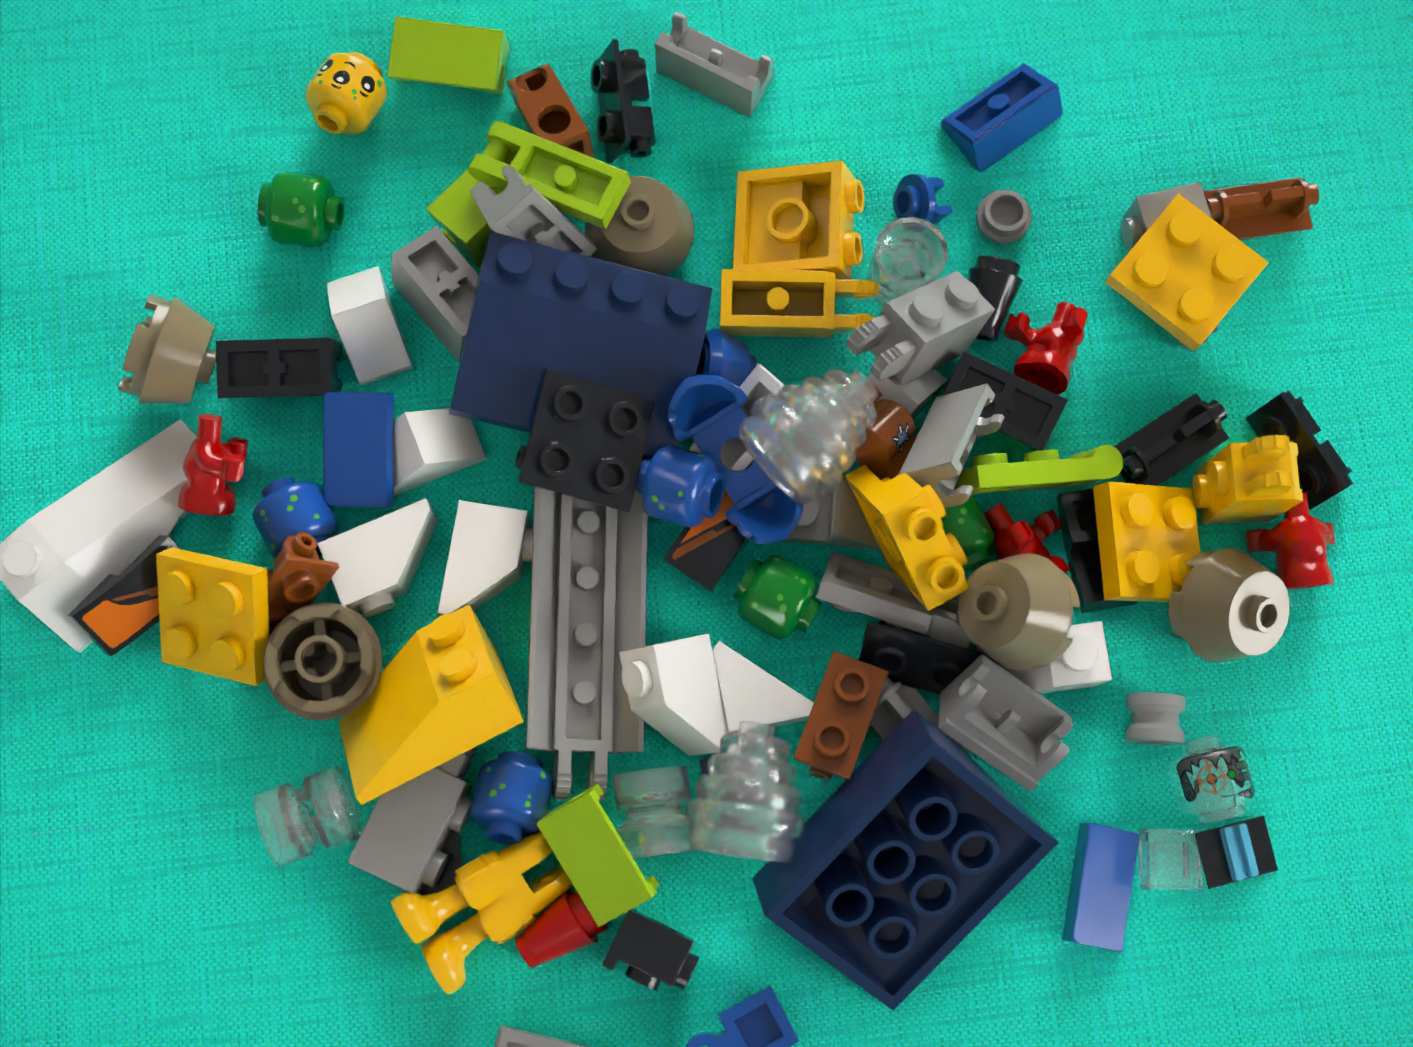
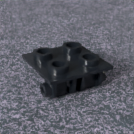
[515,368,655,512]

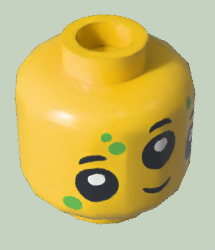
[305,52,387,135]

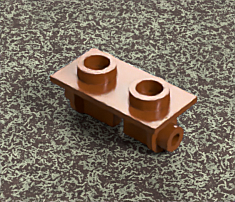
[1203,177,1319,240]
[267,532,339,637]
[793,651,889,781]

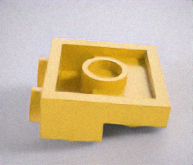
[733,160,865,280]
[845,465,970,611]

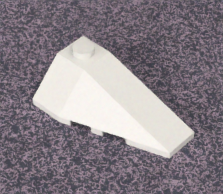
[0,419,197,653]

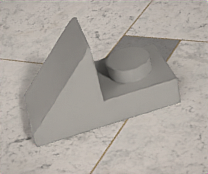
[780,477,880,551]

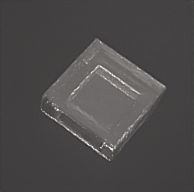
[1139,829,1204,890]

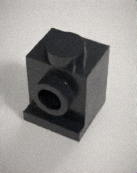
[602,909,699,991]

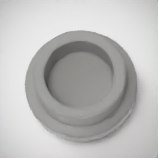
[976,190,1032,244]

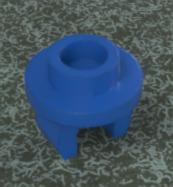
[893,174,953,230]

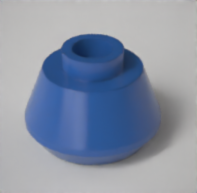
[696,328,757,387]

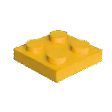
[1105,193,1269,352]
[1093,482,1201,603]
[156,547,269,686]

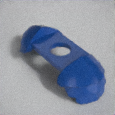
[668,375,804,544]

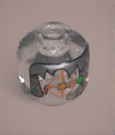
[1169,734,1256,824]

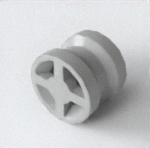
[1125,692,1186,746]

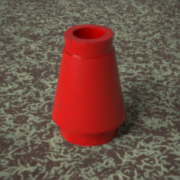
[515,891,608,968]

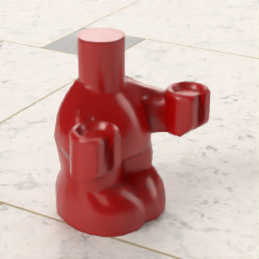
[1004,302,1088,395]
[178,414,248,516]
[1246,493,1335,590]
[984,503,1071,573]

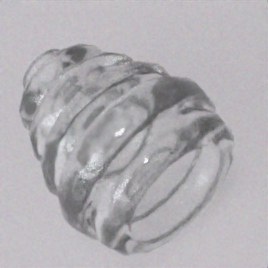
[739,369,879,505]
[685,721,805,863]

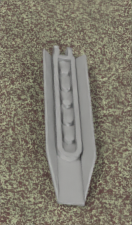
[526,459,648,800]

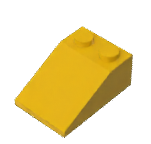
[338,604,524,805]

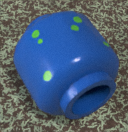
[635,445,725,528]
[252,477,339,558]
[470,751,553,845]

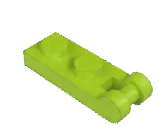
[467,121,631,230]
[954,445,1123,494]

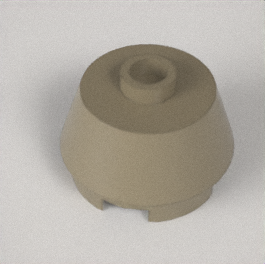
[585,176,694,276]
[118,294,216,404]
[1168,548,1290,662]
[958,553,1080,670]
[263,603,382,720]

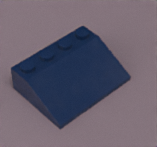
[449,231,712,460]
[752,709,1058,1010]

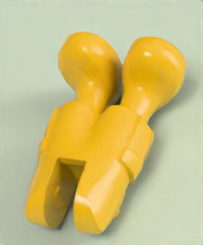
[391,831,573,995]

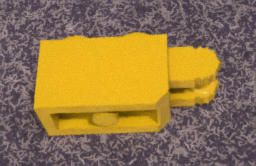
[720,269,879,338]
[1191,434,1303,524]

